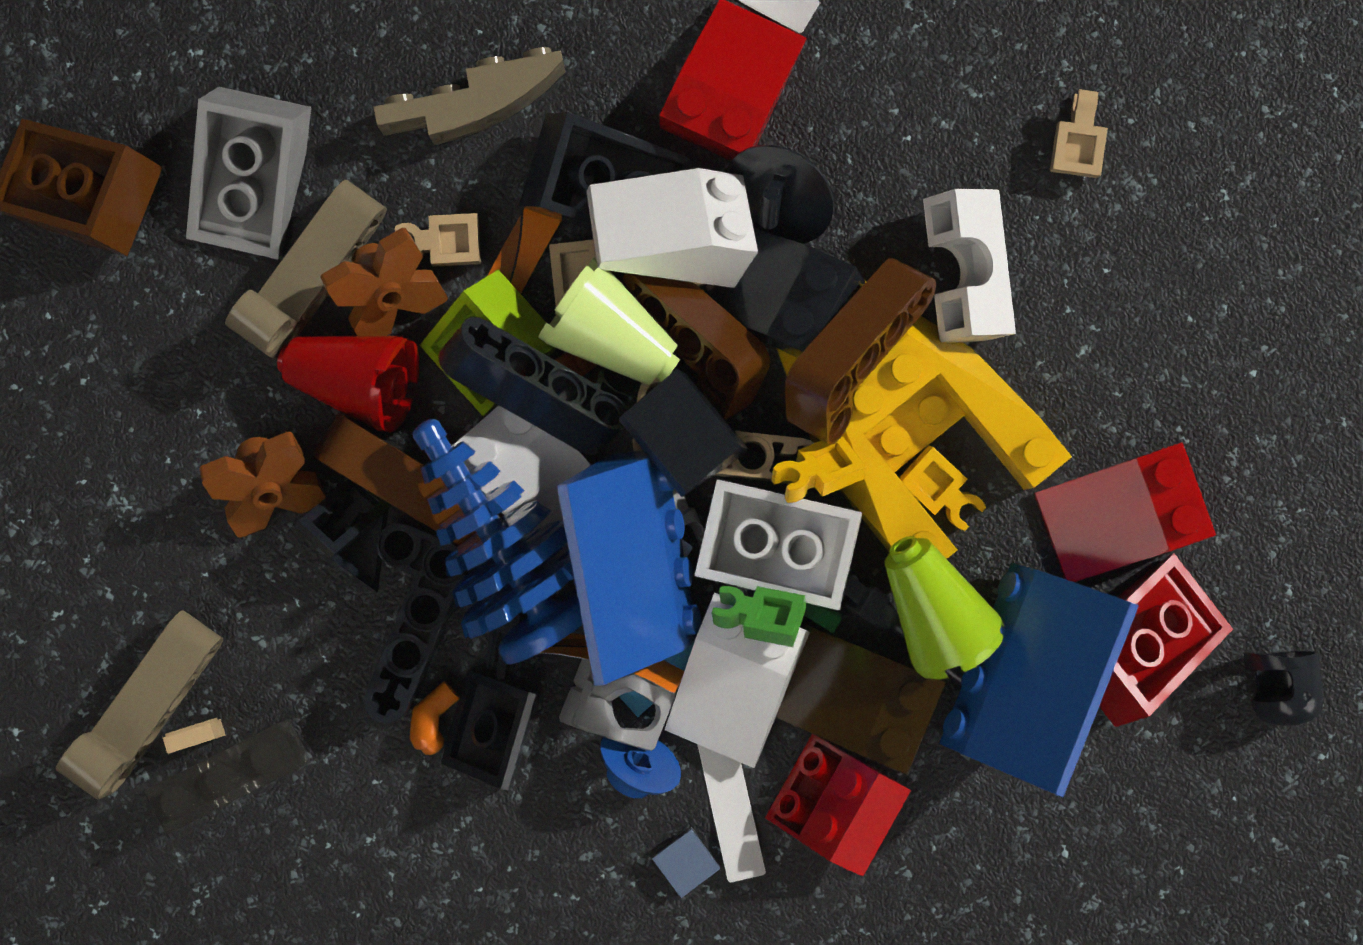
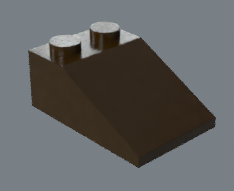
[776,624,945,775]

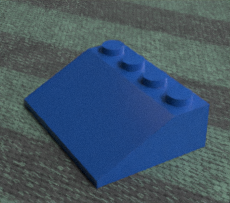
[557,450,702,686]
[939,563,1139,797]

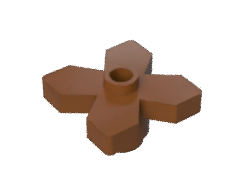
[320,228,448,336]
[199,432,326,538]

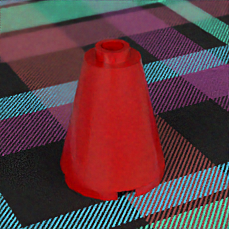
[277,336,419,433]

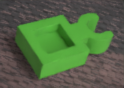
[712,586,806,647]

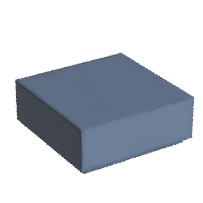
[652,828,720,898]

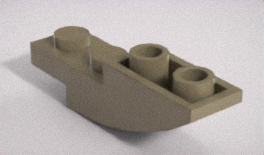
[373,47,565,145]

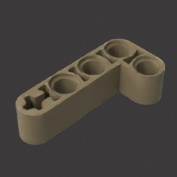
[225,180,387,360]
[56,610,223,800]

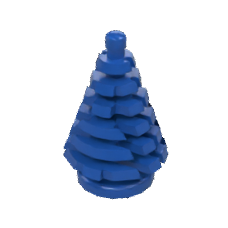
[413,419,583,665]

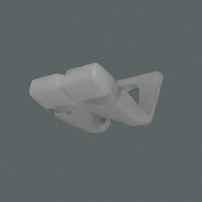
[559,659,675,751]

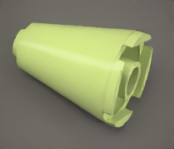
[538,257,680,386]

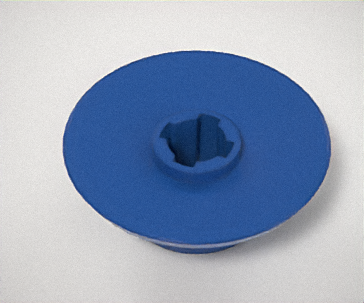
[601,737,681,798]

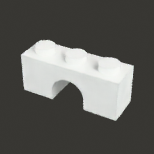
[923,189,1016,342]

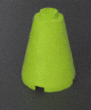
[885,536,1004,680]

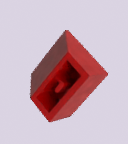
[765,734,911,876]

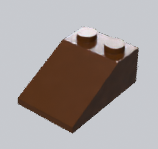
[0,119,163,256]

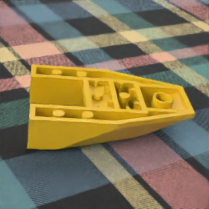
[776,281,1072,559]

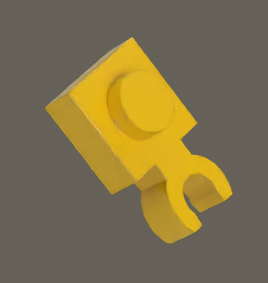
[771,436,866,503]
[899,445,986,531]

